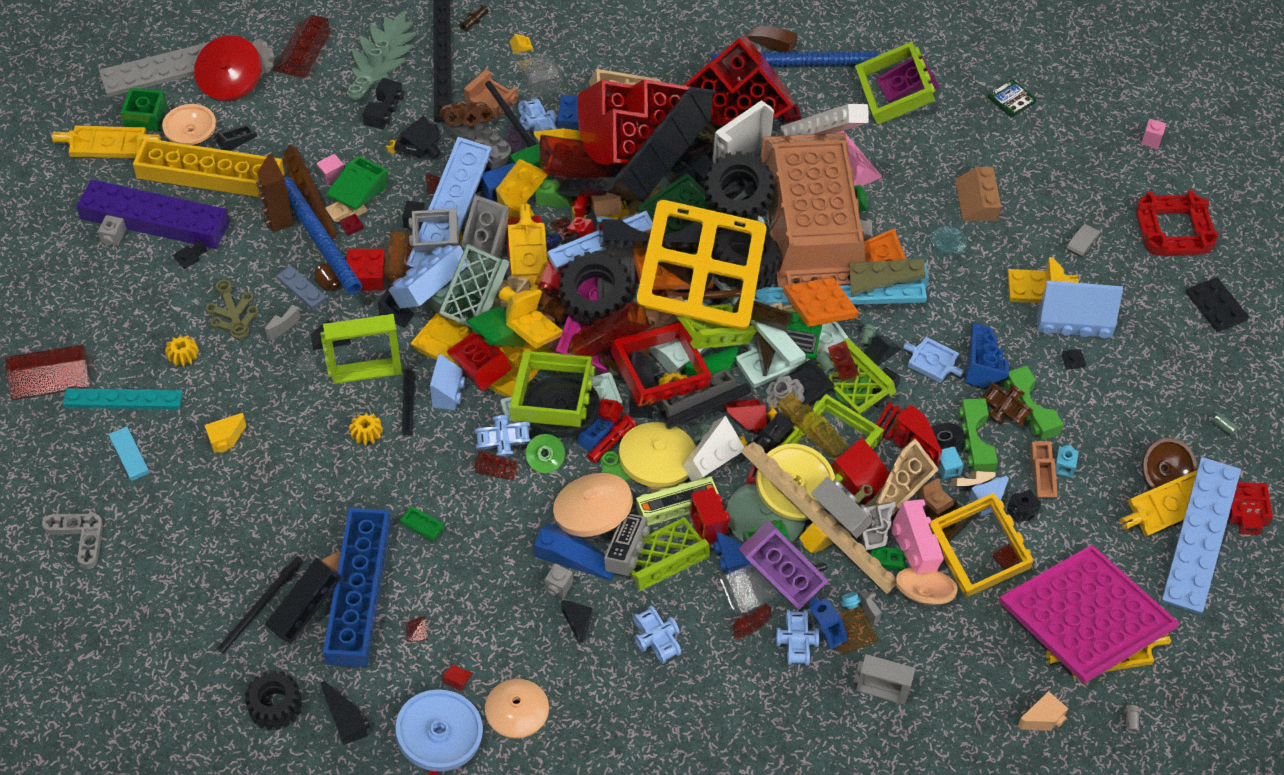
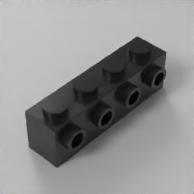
[265,557,342,644]

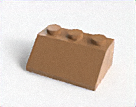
[955,167,1001,221]

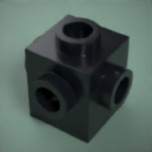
[1007,489,1041,524]

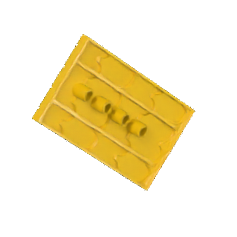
[410,302,556,398]

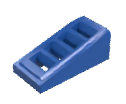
[577,417,617,452]

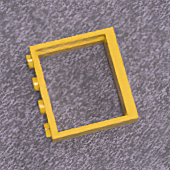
[929,493,1034,598]

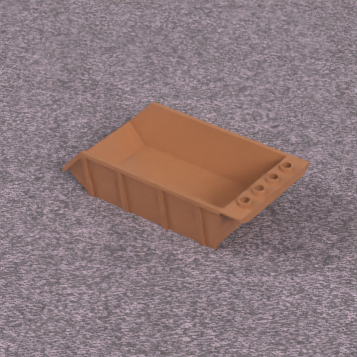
[761,133,866,287]

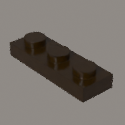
[732,296,793,331]

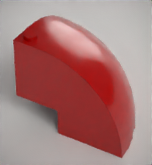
[683,36,794,126]
[578,79,689,165]

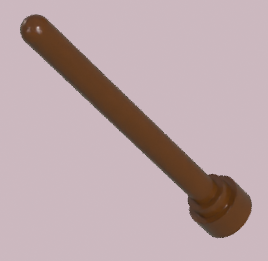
[663,289,742,300]

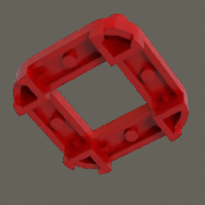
[1135,190,1218,256]

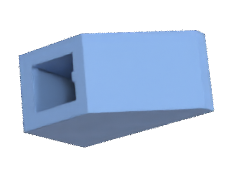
[969,476,1009,517]

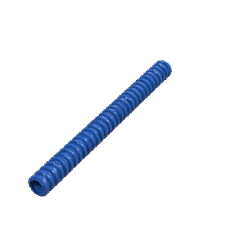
[711,51,879,67]
[285,177,362,295]

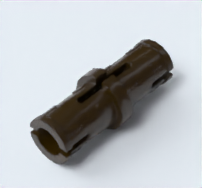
[459,4,489,32]

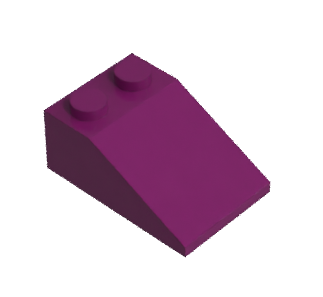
[876,54,940,103]

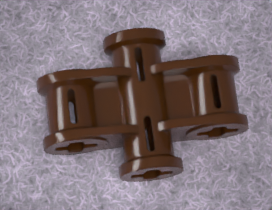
[440,101,493,126]
[538,288,568,324]
[980,382,1034,426]

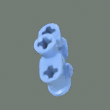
[518,98,557,142]
[474,415,531,457]
[633,606,681,664]
[776,609,819,666]

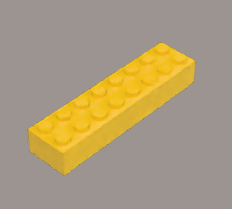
[133,138,285,197]

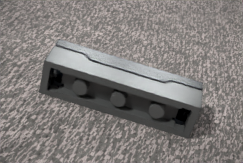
[659,369,736,419]

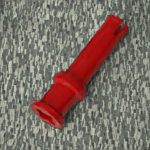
[586,414,636,464]

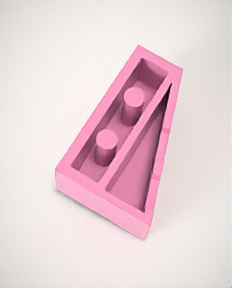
[890,499,944,574]

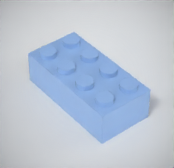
[389,245,470,308]

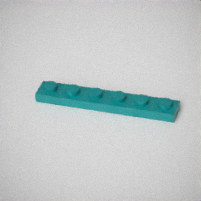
[63,388,183,410]

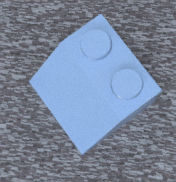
[430,355,466,410]

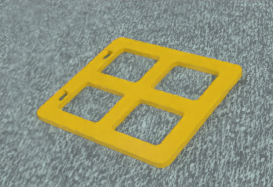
[636,200,766,330]

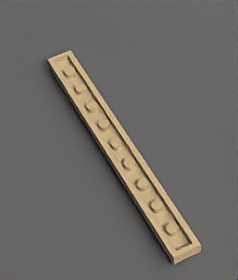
[741,442,896,594]

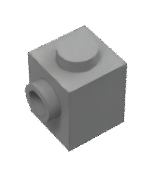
[98,215,127,246]
[545,564,573,599]

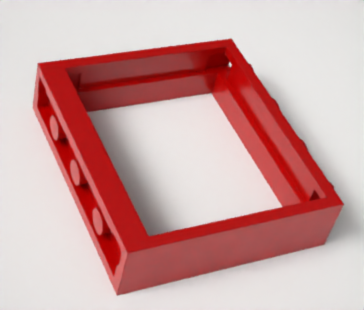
[610,322,712,406]

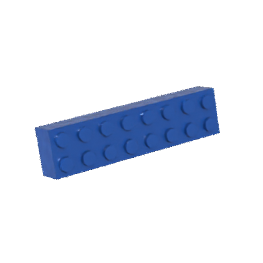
[323,508,391,668]

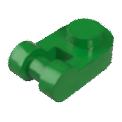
[871,547,906,572]

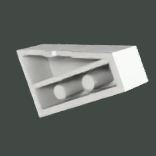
[682,416,745,482]

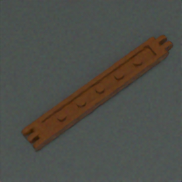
[283,145,337,240]

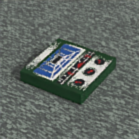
[988,79,1037,118]

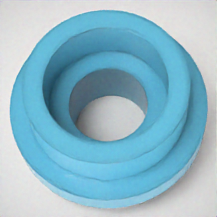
[841,592,862,609]

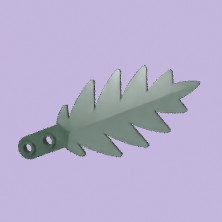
[347,11,416,100]

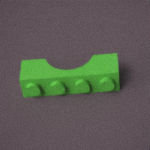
[1003,366,1064,441]
[958,398,998,472]

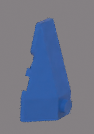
[965,323,1009,387]
[534,523,614,581]

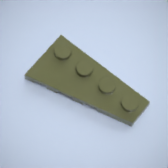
[850,259,925,297]

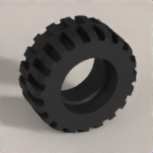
[704,151,774,225]
[711,225,781,290]
[558,251,632,327]

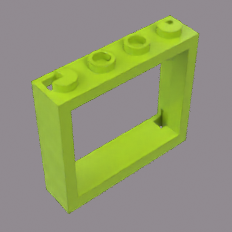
[855,41,936,124]
[320,314,402,384]
[510,351,596,427]
[780,394,884,485]

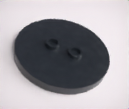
[522,375,600,438]

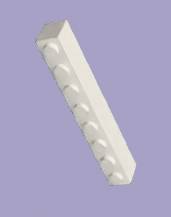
[780,104,869,136]

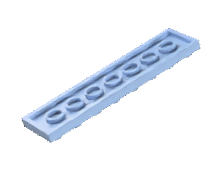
[406,137,492,268]
[1161,457,1241,615]

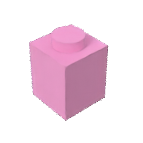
[1141,119,1166,149]

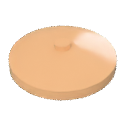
[553,473,633,537]

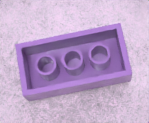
[739,520,828,610]

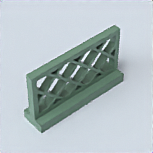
[438,244,510,328]

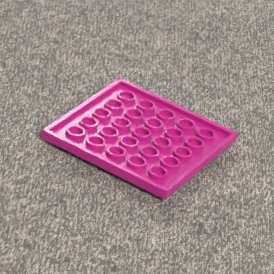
[999,545,1179,684]

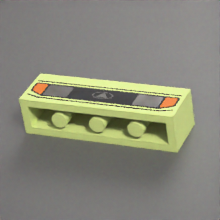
[636,476,719,526]

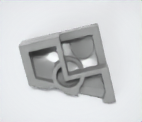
[860,502,896,550]

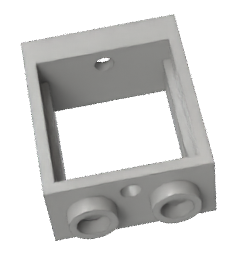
[409,208,459,252]
[854,654,915,705]

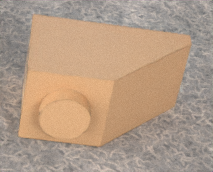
[1017,691,1068,730]

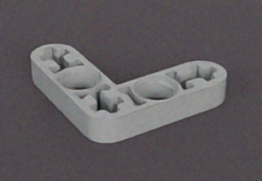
[42,514,103,569]

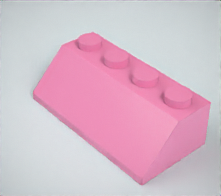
[837,131,882,186]

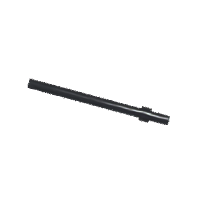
[485,81,538,148]
[217,556,303,654]

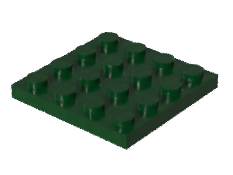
[635,173,722,255]

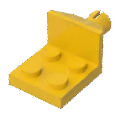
[496,159,548,219]
[1007,257,1079,303]
[499,286,563,349]

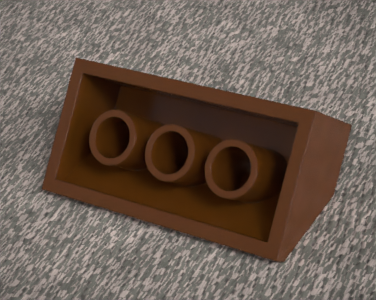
[256,153,294,233]

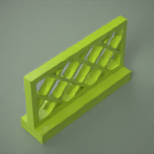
[676,304,757,349]
[817,338,897,414]
[630,517,710,591]

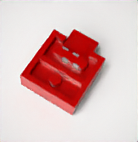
[1228,482,1273,535]

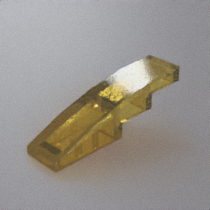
[776,392,849,457]

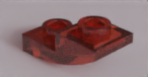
[828,341,859,382]
[733,603,772,640]

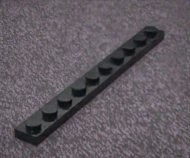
[433,0,452,122]

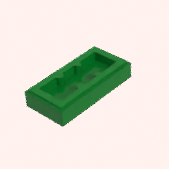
[400,506,445,542]

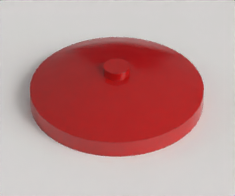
[194,35,262,102]

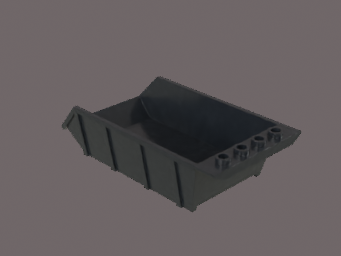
[556,87,716,202]

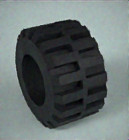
[245,670,302,730]

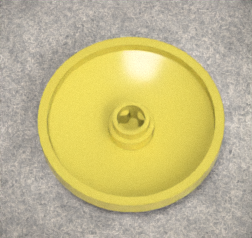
[619,422,696,488]
[756,444,835,521]

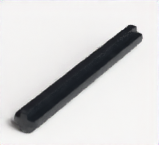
[664,383,751,429]

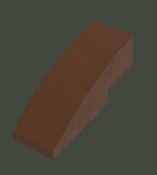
[746,26,798,53]

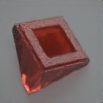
[426,174,441,195]
[406,616,428,643]

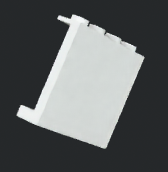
[713,100,774,164]

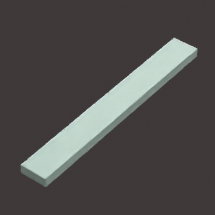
[712,276,806,366]

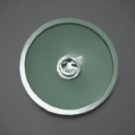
[726,482,806,544]

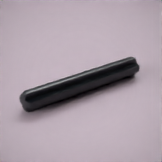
[402,369,414,435]

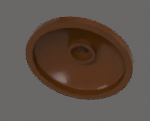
[1142,438,1197,489]

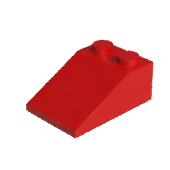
[446,331,512,391]

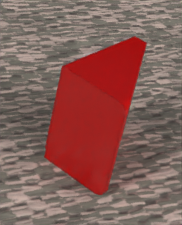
[598,398,623,424]
[442,665,472,691]

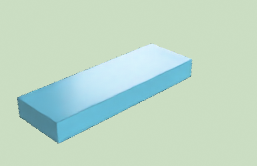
[109,427,149,481]

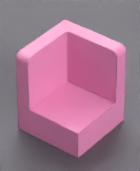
[317,154,345,185]

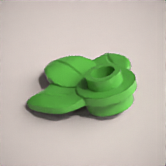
[601,451,632,481]

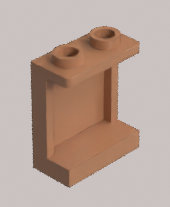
[464,69,518,119]

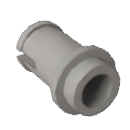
[1124,705,1141,734]

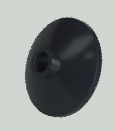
[931,423,965,450]

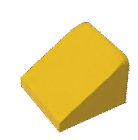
[510,34,533,53]

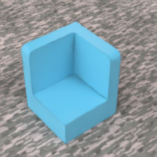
[938,447,964,480]

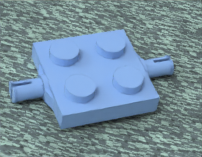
[903,337,964,383]

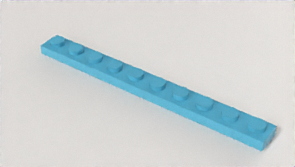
[754,283,927,306]

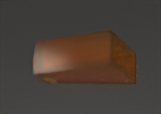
[384,231,413,281]

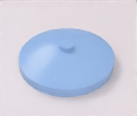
[395,690,483,771]

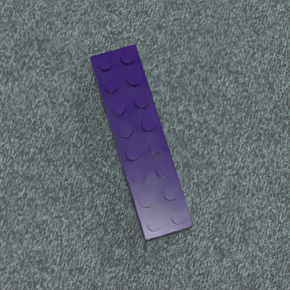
[76,179,230,249]

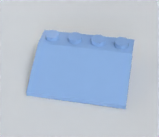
[1037,281,1123,338]

